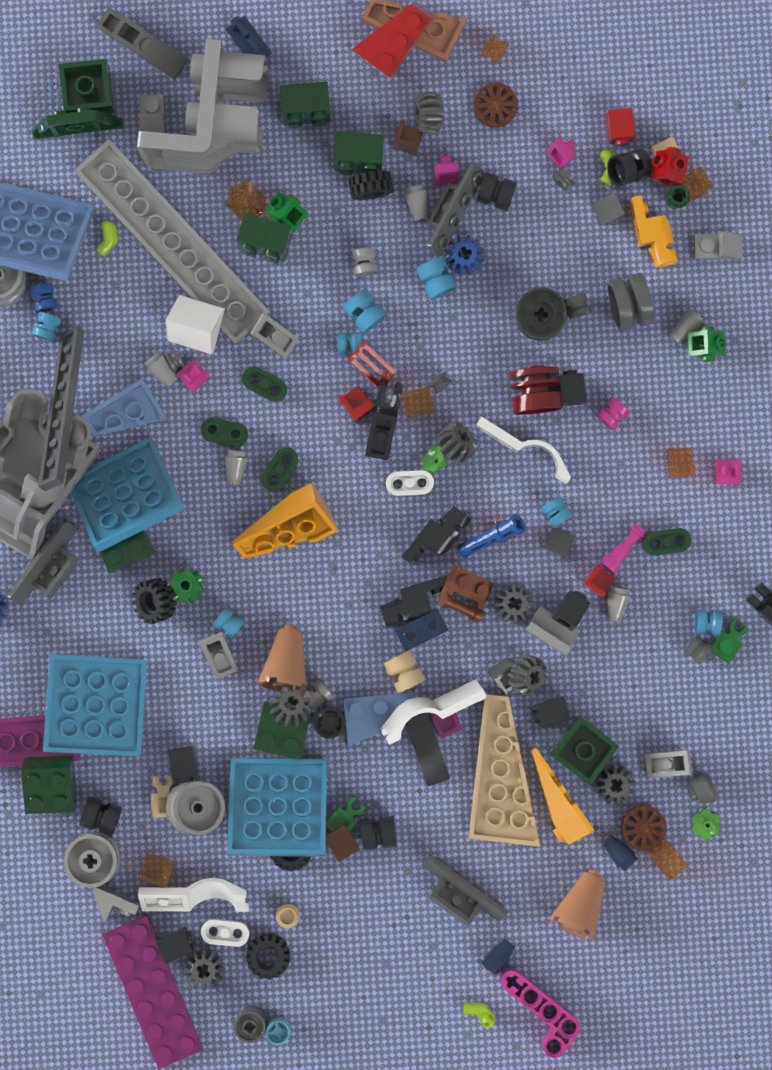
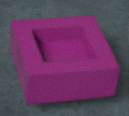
[431,713,463,739]

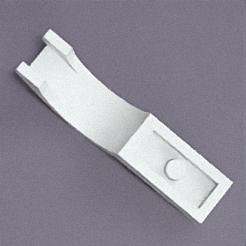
[476,417,571,484]
[380,679,487,745]
[138,878,250,912]

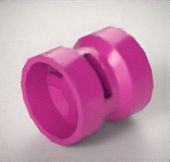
[596,397,630,431]

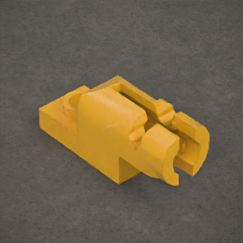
[629,195,678,268]

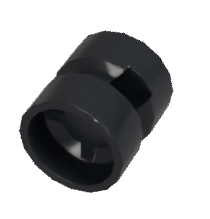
[607,149,653,186]
[476,172,517,212]
[314,706,345,739]
[80,796,122,836]
[360,816,397,851]

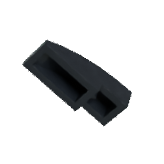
[405,713,450,786]

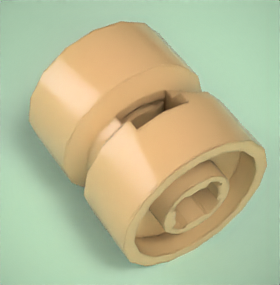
[383,650,426,694]

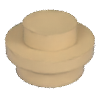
[276,904,300,928]

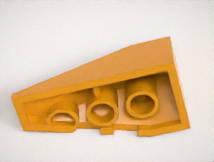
[232,483,338,559]
[531,747,594,845]

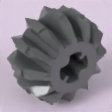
[414,92,444,133]
[436,422,478,463]
[494,583,535,624]
[507,655,548,696]
[270,686,311,728]
[595,764,636,806]
[183,948,225,991]

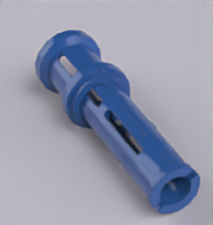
[457,514,526,558]

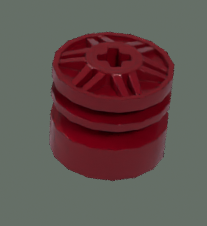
[509,365,563,415]

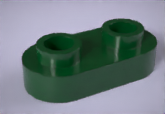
[242,366,287,403]
[201,418,249,447]
[262,447,299,492]
[643,528,691,556]

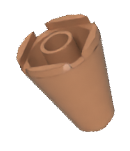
[258,625,307,693]
[549,870,606,941]

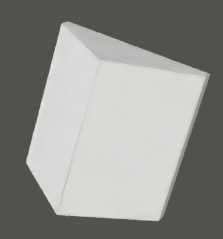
[166,295,225,354]

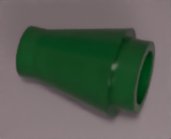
[666,184,690,209]

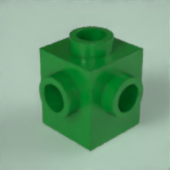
[265,192,308,232]
[688,326,726,362]
[169,568,205,604]

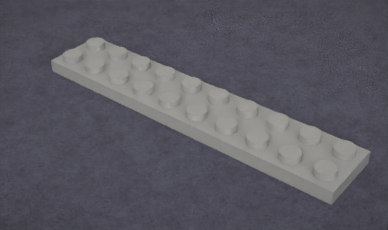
[74,139,271,345]

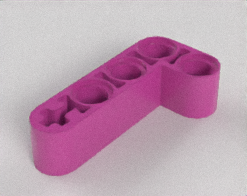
[500,967,580,1058]

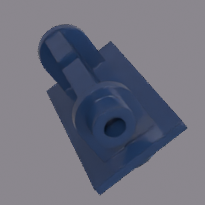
[226,15,272,58]
[395,609,448,652]

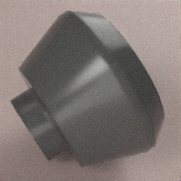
[687,772,717,804]

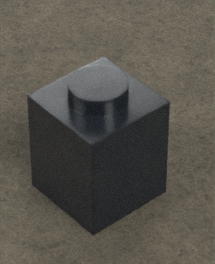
[558,370,587,406]
[552,590,590,631]
[532,696,570,728]
[168,745,199,783]
[156,926,196,964]

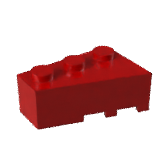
[352,2,435,78]

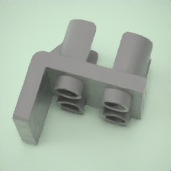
[137,39,269,174]
[0,389,100,560]

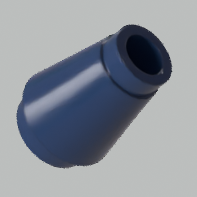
[603,835,638,871]
[481,938,515,976]

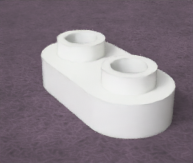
[386,470,434,496]
[201,919,250,947]

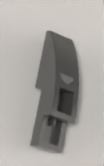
[96,7,188,80]

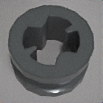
[552,167,575,191]
[164,348,185,372]
[429,372,452,394]

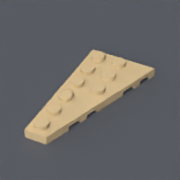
[468,694,541,847]

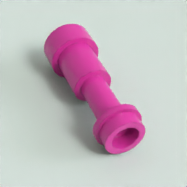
[600,524,646,575]

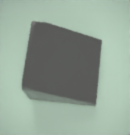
[592,193,625,226]
[543,527,575,558]
[488,658,512,695]

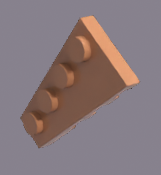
[361,0,467,62]

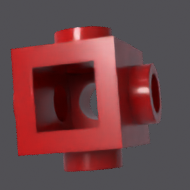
[650,147,689,186]

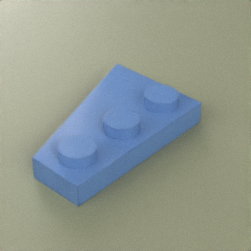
[81,378,168,437]
[344,692,416,747]

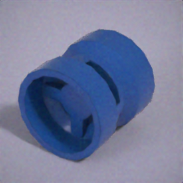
[29,283,59,313]

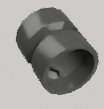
[234,1005,267,1043]

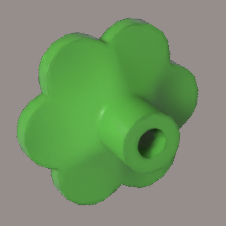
[422,446,446,473]
[691,809,720,840]

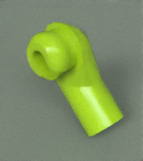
[599,150,616,187]
[95,220,118,257]
[463,1002,496,1028]

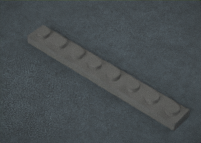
[38,326,84,491]

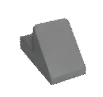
[139,95,166,133]
[694,231,742,260]
[250,313,299,358]
[199,632,238,679]
[645,749,692,778]
[93,886,141,923]

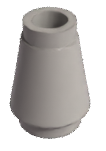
[403,184,428,221]
[669,309,705,345]
[144,352,178,387]
[225,449,248,485]
[607,585,631,622]

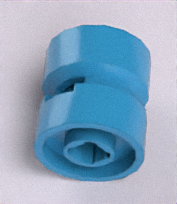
[416,256,458,300]
[343,288,387,334]

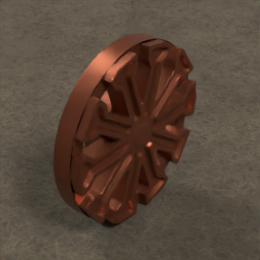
[474,83,518,128]
[621,805,667,851]

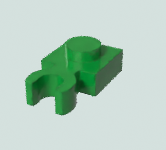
[710,619,748,664]
[326,796,366,832]

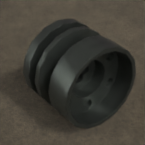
[516,287,567,341]

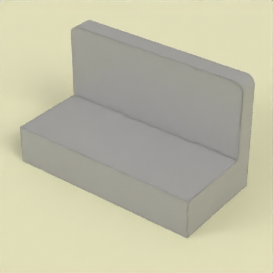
[525,607,579,656]

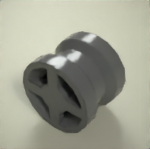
[564,293,592,320]
[683,635,713,665]

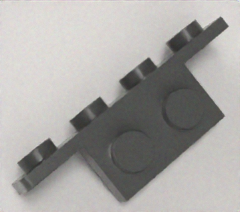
[426,163,485,256]
[7,519,80,605]
[422,855,508,927]

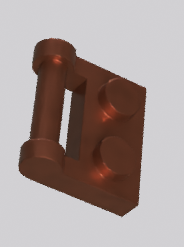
[438,564,494,622]

